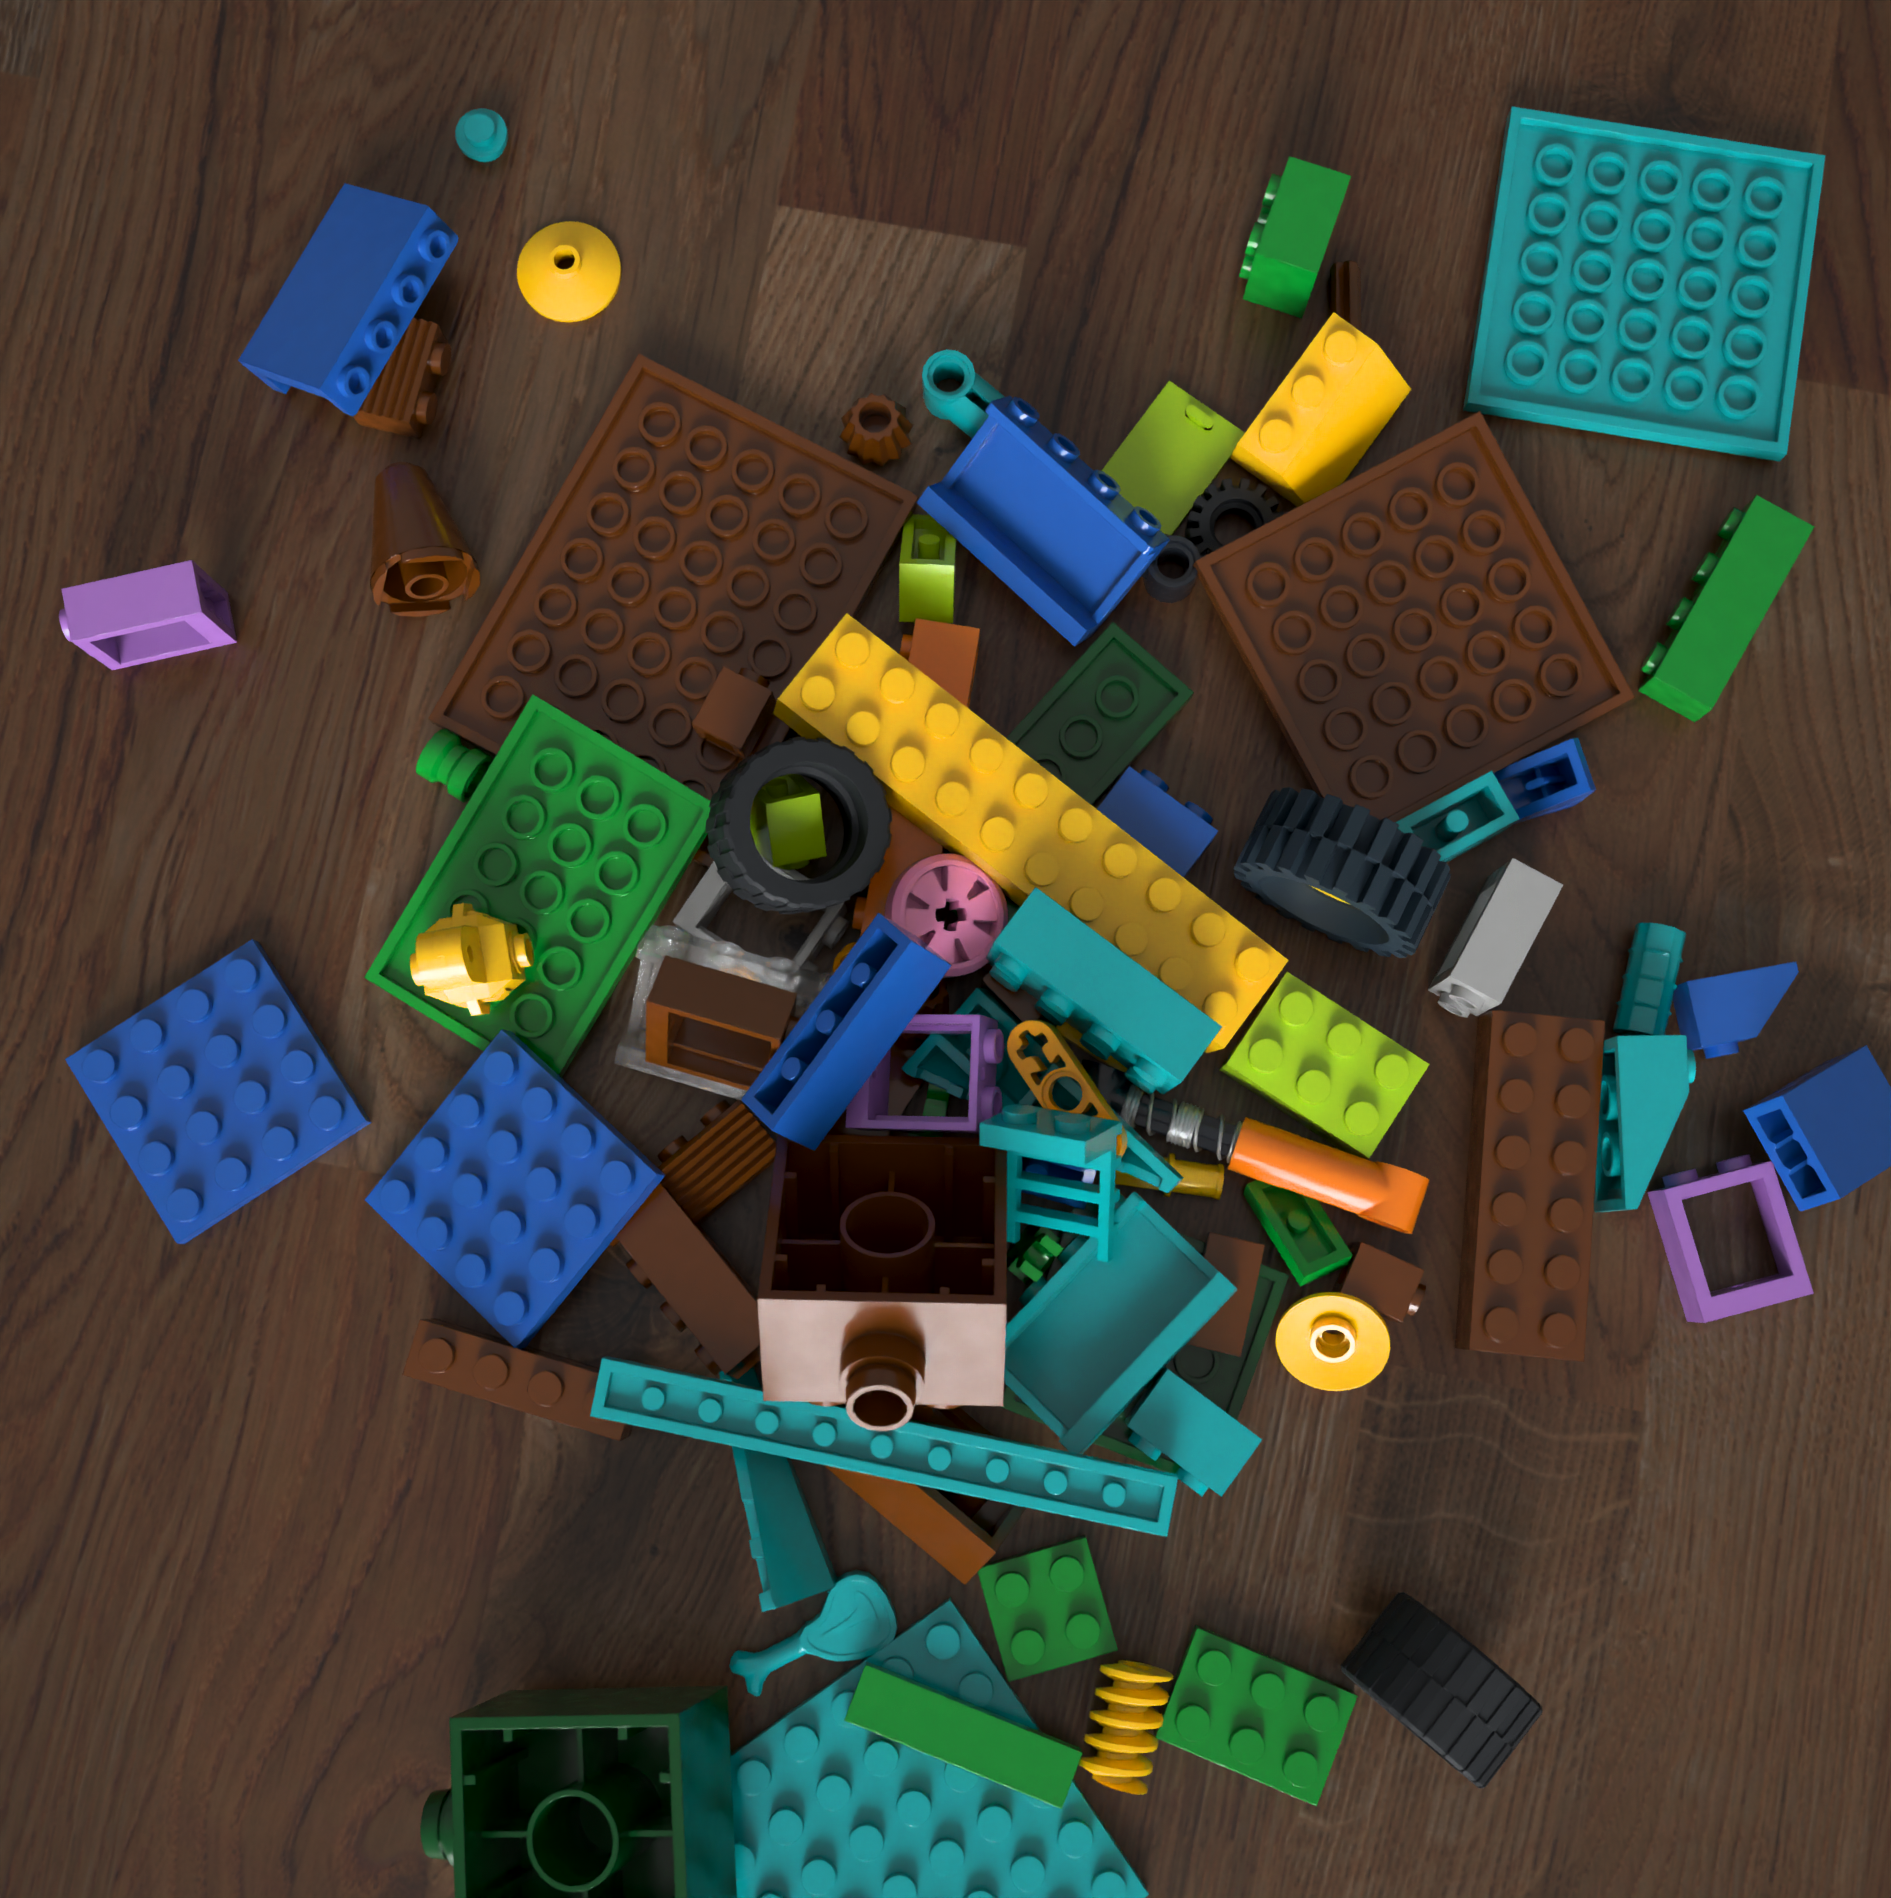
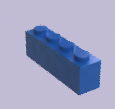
[741,912,952,1151]

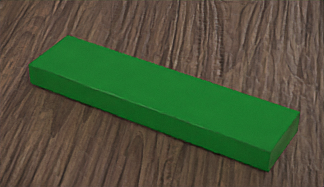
[844,1661,1083,1809]

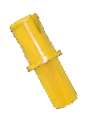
[1115,1153,1224,1200]

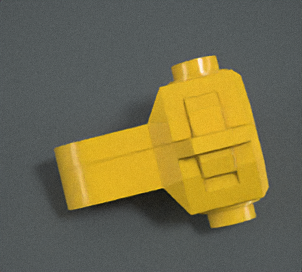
[410,903,534,1016]

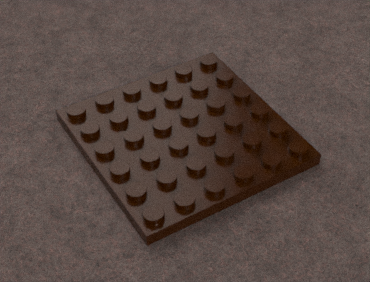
[1193,411,1635,822]

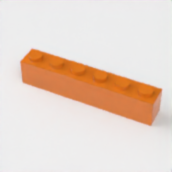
[852,618,980,937]

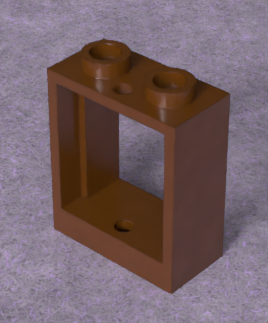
[645,955,800,1091]

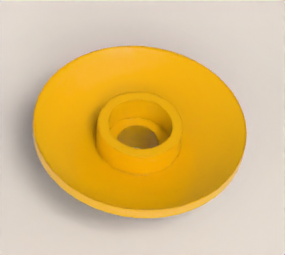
[517,221,622,322]
[1276,1292,1390,1391]

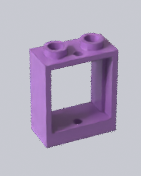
[59,560,237,670]
[846,1014,1004,1133]
[1647,1154,1814,1323]

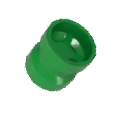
[416,729,493,803]

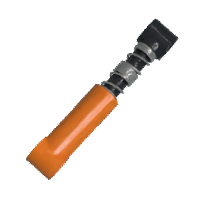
[1081,1059,1430,1234]

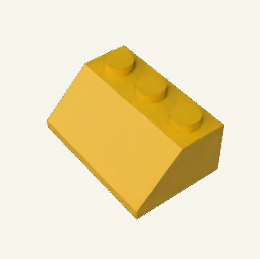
[1230,312,1412,507]

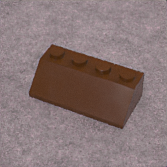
[824,1403,1026,1585]

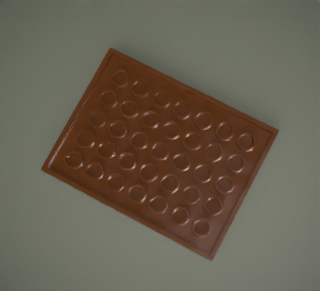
[428,354,919,869]

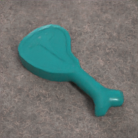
[729,1570,898,1696]

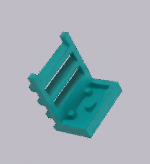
[979,1104,1122,1262]

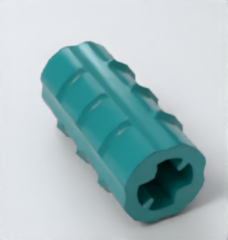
[1613,923,1686,1036]

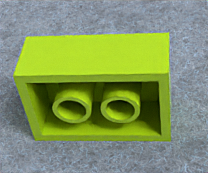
[1219,972,1430,1159]

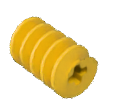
[1079,1660,1173,1795]

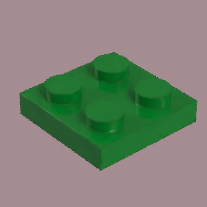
[978,1535,1118,1682]

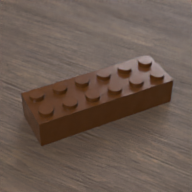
[1455,1010,1605,1362]

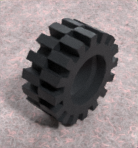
[1185,478,1284,558]

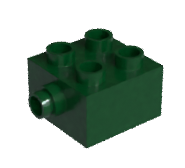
[420,1686,737,1898]

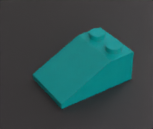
[1594,1035,1696,1212]

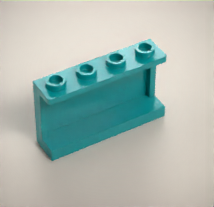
[1004,1191,1237,1454]

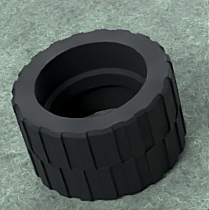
[706,736,892,914]
[1341,1592,1542,1788]

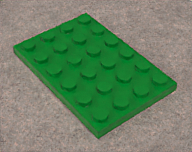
[364,694,710,1078]

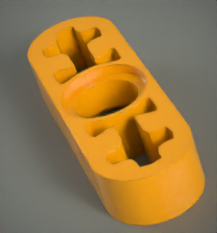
[1007,1020,1127,1158]

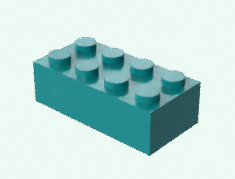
[986,887,1222,1095]

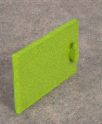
[1102,381,1245,536]

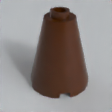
[370,462,480,617]

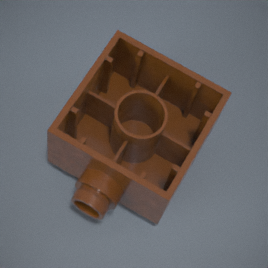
[757,1134,1007,1431]

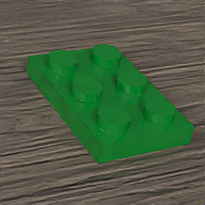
[1154,1625,1358,1807]

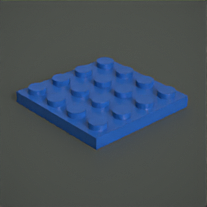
[65,939,372,1244]
[365,1029,666,1348]

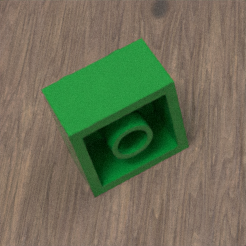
[1239,156,1351,318]

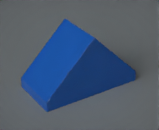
[1494,738,1596,824]

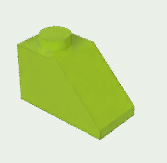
[899,514,957,624]
[750,774,827,870]

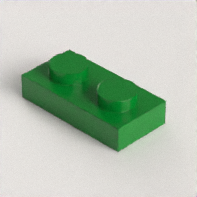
[1243,1180,1353,1286]

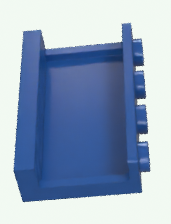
[238,183,459,416]
[916,396,1170,646]

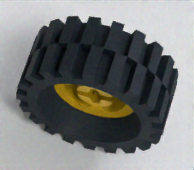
[1233,787,1451,958]

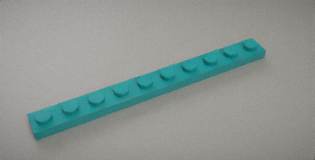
[590,1356,1178,1537]

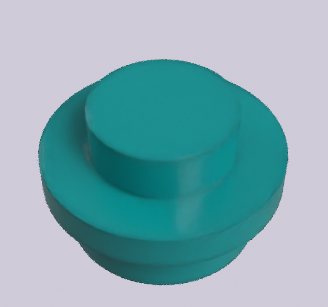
[455,108,508,162]

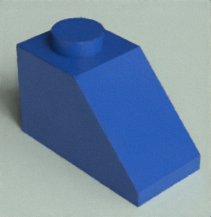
[1673,961,1799,1059]

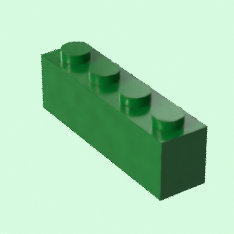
[1638,495,1814,722]

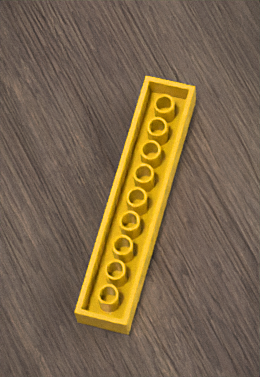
[773,613,1289,1053]

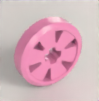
[885,854,1008,978]

